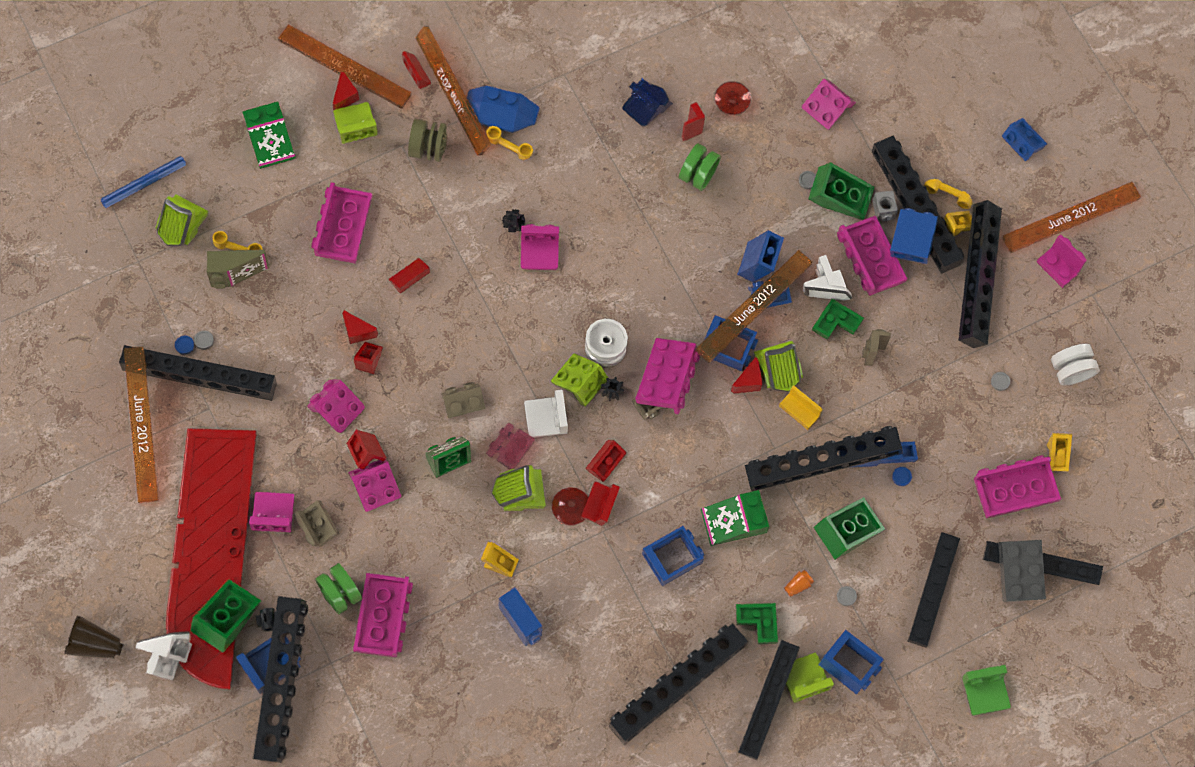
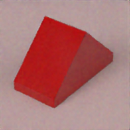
[332,72,359,110]
[342,310,378,344]
[354,342,383,374]
[731,357,762,394]

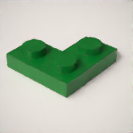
[812,299,864,340]
[735,603,778,644]

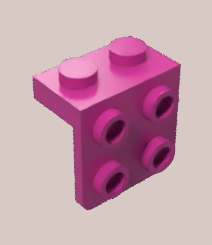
[521,224,559,270]
[307,379,365,433]

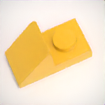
[944,211,972,237]
[1047,433,1072,471]
[481,542,519,577]

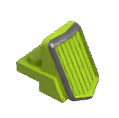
[155,194,208,246]
[754,341,803,392]
[492,465,546,511]

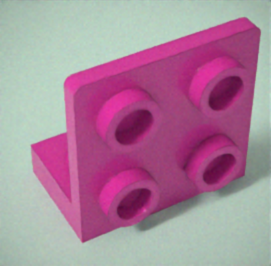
[802,79,856,129]
[1037,234,1087,288]
[348,460,401,512]
[249,492,295,532]

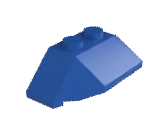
[464,86,540,133]

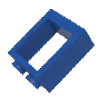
[700,315,758,371]
[642,526,704,586]
[819,629,884,694]

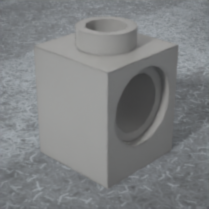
[872,191,898,221]

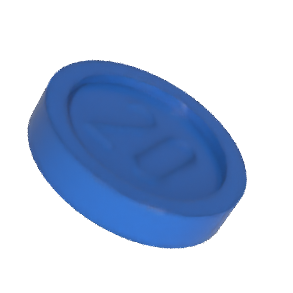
[175,335,194,355]
[892,467,912,486]

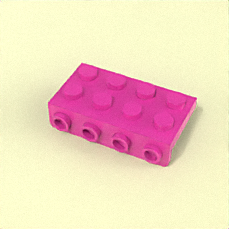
[311,182,373,264]
[837,215,907,296]
[635,338,700,414]
[974,455,1061,518]
[353,573,413,658]

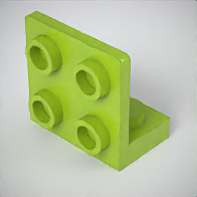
[333,102,378,144]
[551,353,608,407]
[786,653,834,703]

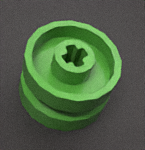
[679,143,721,191]
[315,563,362,615]

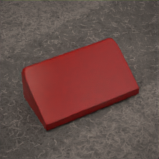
[402,51,431,89]
[389,258,430,294]
[585,440,627,482]

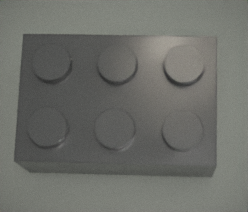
[998,540,1046,602]

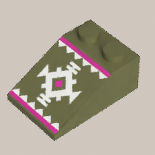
[207,250,269,289]

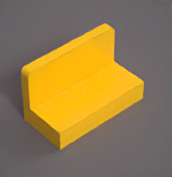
[779,385,823,430]

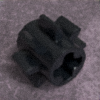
[502,209,525,233]
[601,377,625,401]
[256,608,275,631]

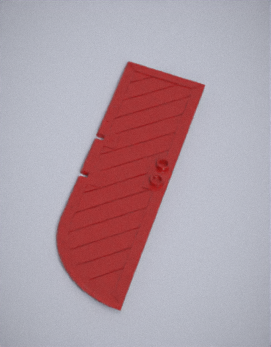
[166,428,257,689]

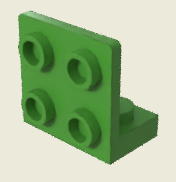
[962,665,1011,716]

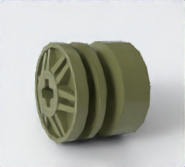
[408,119,447,162]

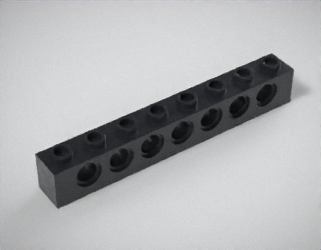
[871,135,964,274]
[958,200,1002,348]
[119,345,277,401]
[745,426,903,492]
[253,596,308,763]
[609,623,748,745]

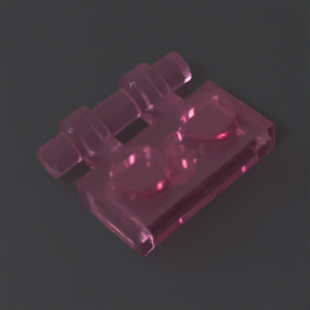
[486,423,535,470]

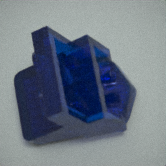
[622,78,673,127]

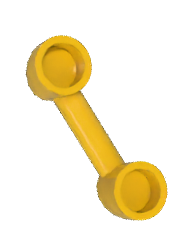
[486,126,533,160]
[924,179,973,209]
[212,231,263,251]

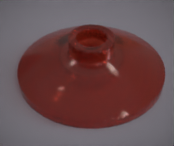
[714,81,751,115]
[552,487,588,525]

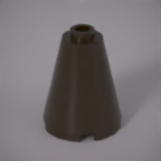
[64,615,124,658]

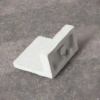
[524,390,568,438]

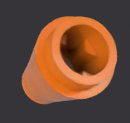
[784,570,814,597]

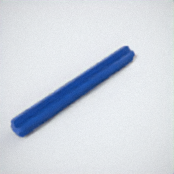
[100,156,186,208]

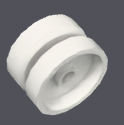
[585,319,628,367]
[1051,344,1100,386]

